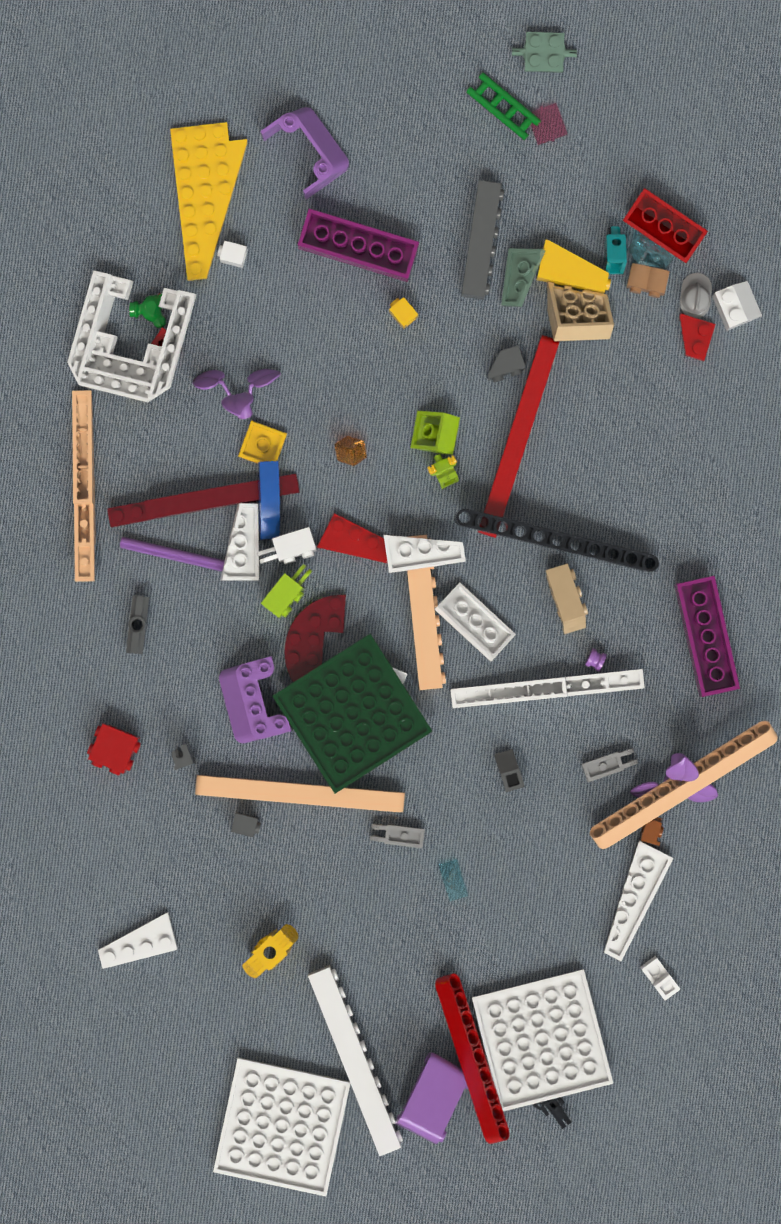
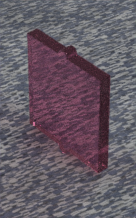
[531,103,568,145]

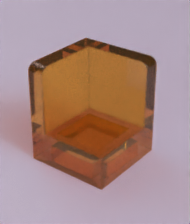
[334,436,367,466]

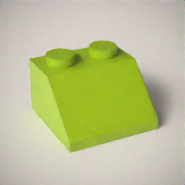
[410,411,460,455]

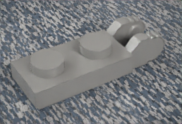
[581,748,638,782]
[369,824,425,849]

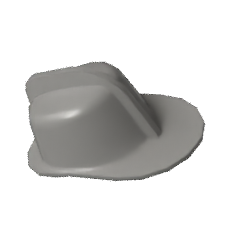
[680,273,712,318]

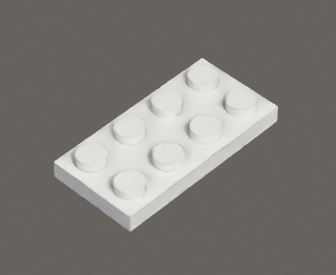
[435,582,516,661]

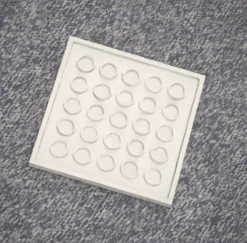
[472,969,613,1111]
[213,1057,350,1196]

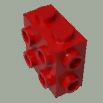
[87,723,141,776]

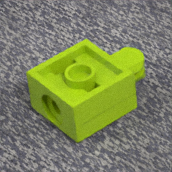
[261,564,312,619]

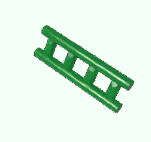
[466,72,542,141]

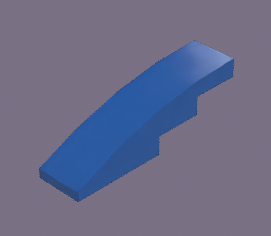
[258,461,280,540]

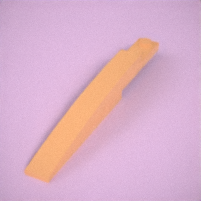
[72,390,96,582]

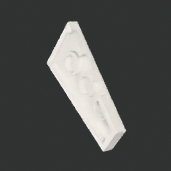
[220,503,259,581]
[384,535,466,573]
[98,912,178,969]

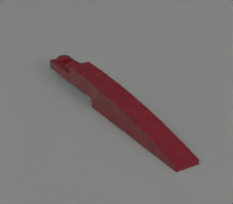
[107,474,300,528]

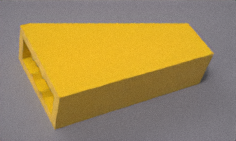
[536,240,611,294]

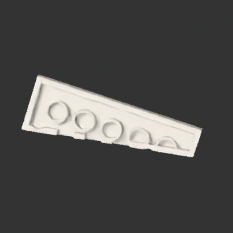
[603,841,673,961]

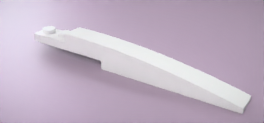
[451,669,645,708]

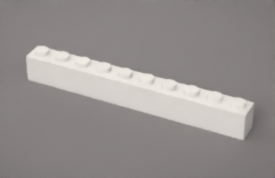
[308,965,403,1156]

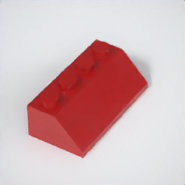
[623,188,708,263]

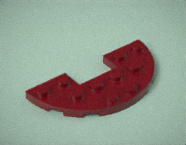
[285,595,346,682]

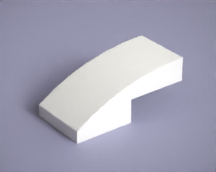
[640,956,680,1001]

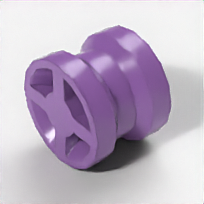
[585,648,607,672]

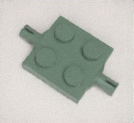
[512,32,577,73]

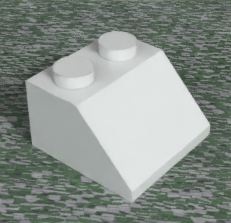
[712,281,762,331]

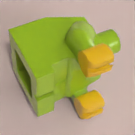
[427,454,459,489]

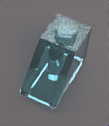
[628,234,675,269]

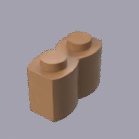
[626,263,670,298]

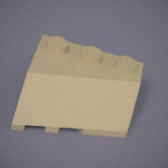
[547,282,614,341]

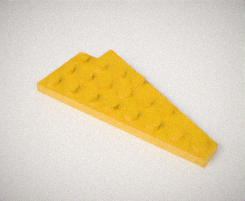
[170,122,248,281]

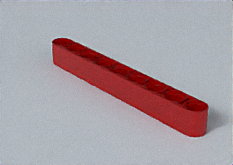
[435,973,510,1144]

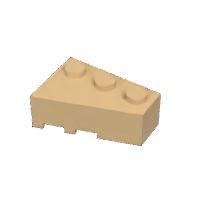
[546,564,588,634]

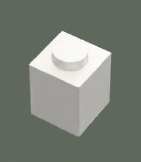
[217,241,248,268]

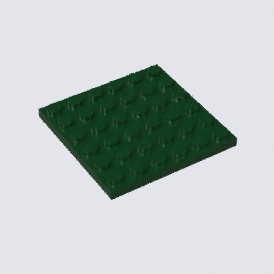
[273,634,433,794]

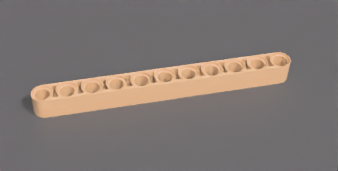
[590,721,778,849]
[195,775,405,812]

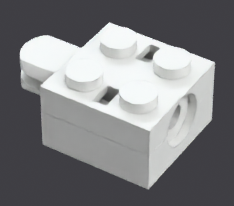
[257,527,317,565]

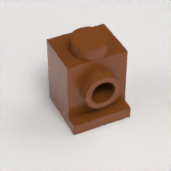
[639,817,664,846]

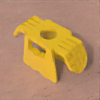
[242,924,298,978]

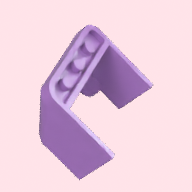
[260,107,349,200]

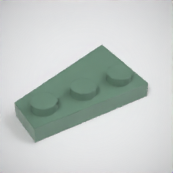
[501,248,545,307]

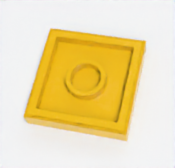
[238,420,287,464]

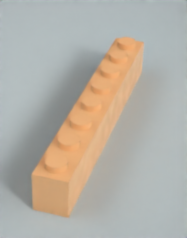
[407,535,446,690]

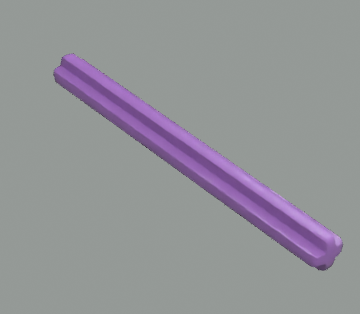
[120,537,224,572]

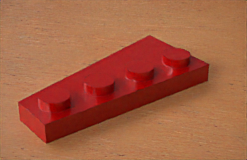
[317,513,388,564]

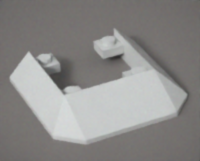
[67,270,196,403]

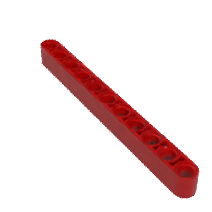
[478,335,560,538]

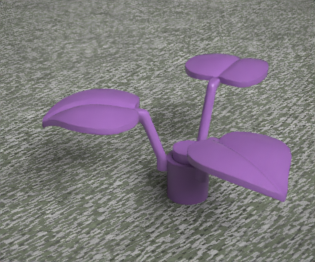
[192,369,281,419]
[630,753,718,802]

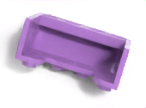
[219,656,292,743]

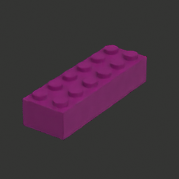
[298,209,419,282]
[674,576,740,697]

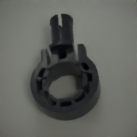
[532,1097,572,1129]

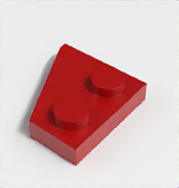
[679,313,716,362]

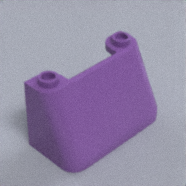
[394,1052,468,1144]

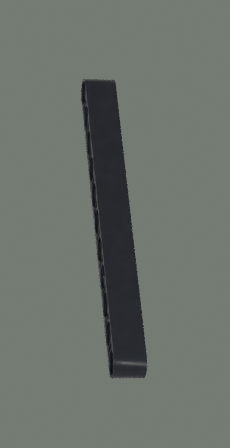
[454,509,659,572]

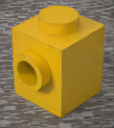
[389,297,418,329]

